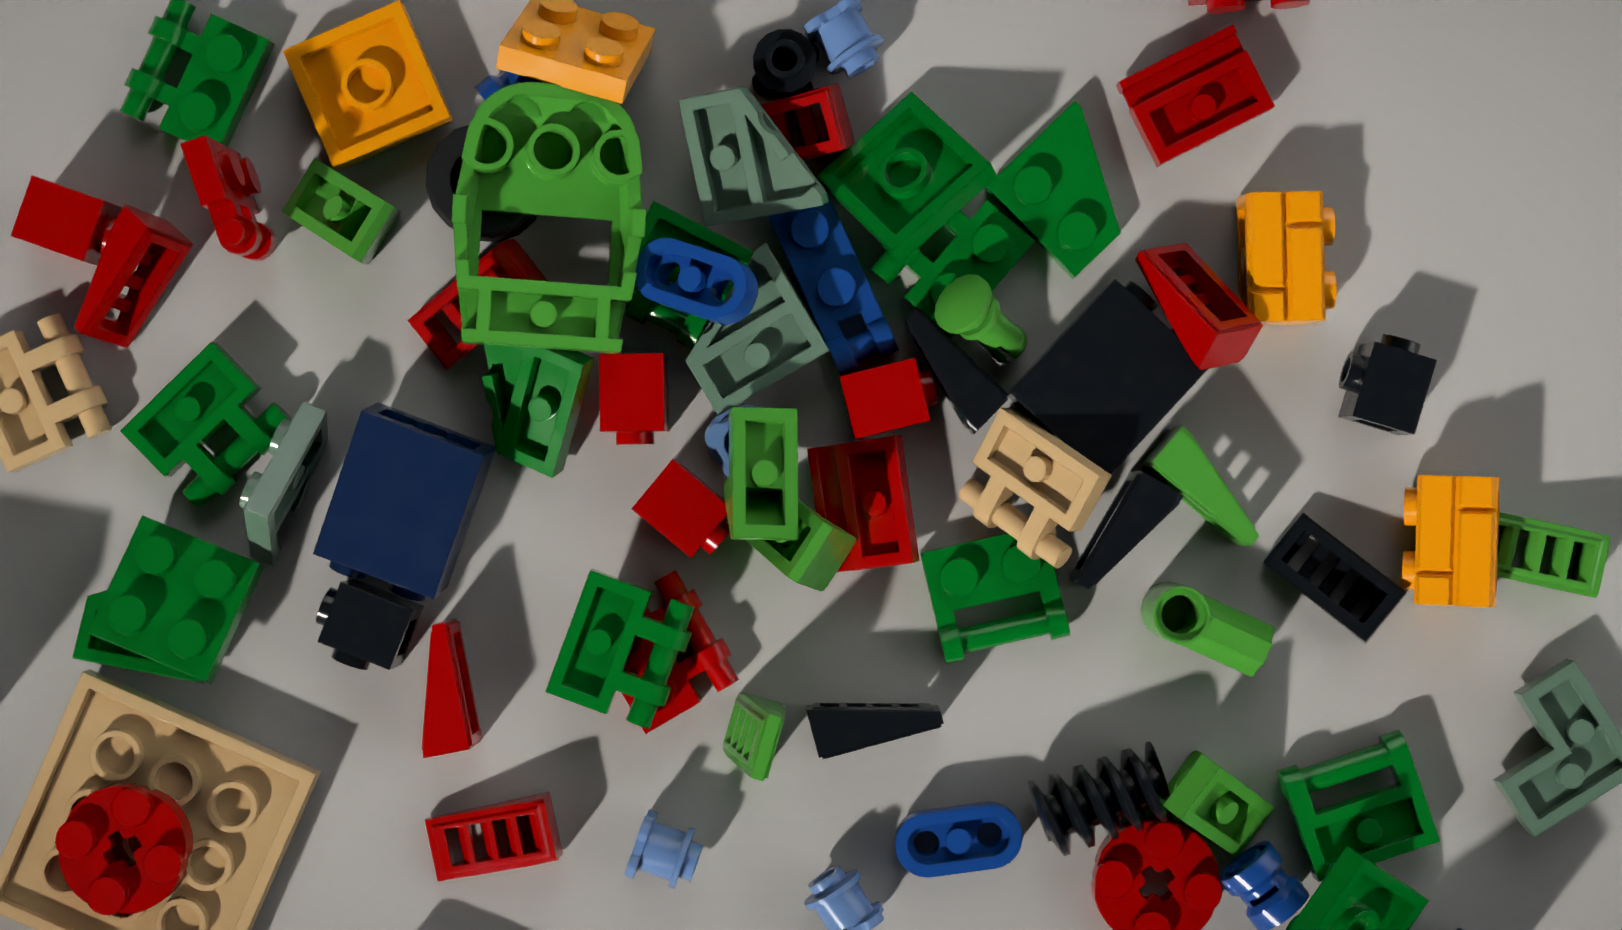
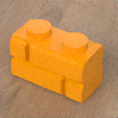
[1236,191,1337,325]
[1402,475,1500,608]

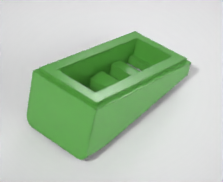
[1143,425,1259,546]
[1497,512,1610,598]
[723,692,786,781]

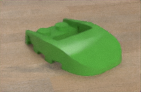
[452,82,646,354]

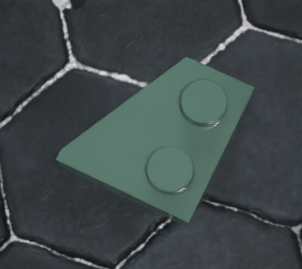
[678,86,829,227]
[685,243,829,416]
[239,402,328,566]

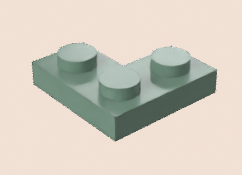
[1493,659,1622,837]

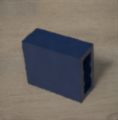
[313,402,497,601]

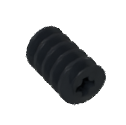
[1028,741,1170,856]

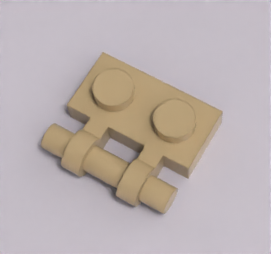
[0,313,112,472]
[959,407,1112,569]

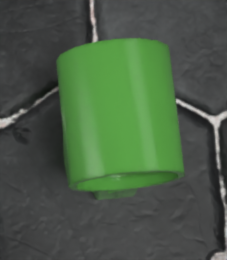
[1140,582,1275,677]

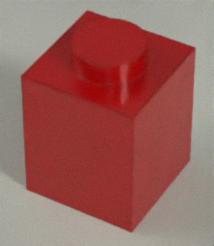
[11,175,123,265]
[599,353,669,445]
[839,358,939,440]
[631,459,730,558]

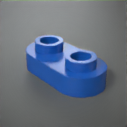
[635,238,758,325]
[894,801,1023,878]

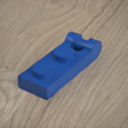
[768,188,899,376]

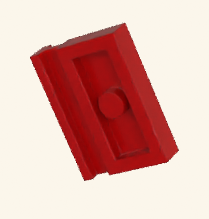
[1116,24,1275,167]
[807,435,920,572]

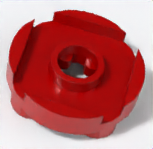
[55,782,193,915]
[1091,817,1222,930]

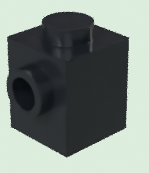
[1338,334,1437,435]
[316,579,424,670]

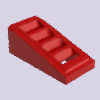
[760,83,854,160]
[74,204,194,348]
[407,239,548,370]
[1135,243,1263,370]
[422,618,482,758]
[425,792,563,882]

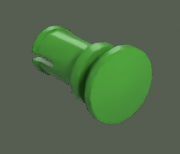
[934,274,1027,363]

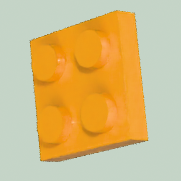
[282,0,454,171]
[496,0,656,104]

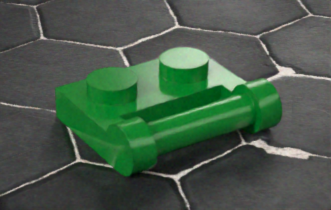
[920,532,1070,664]
[1277,730,1440,882]

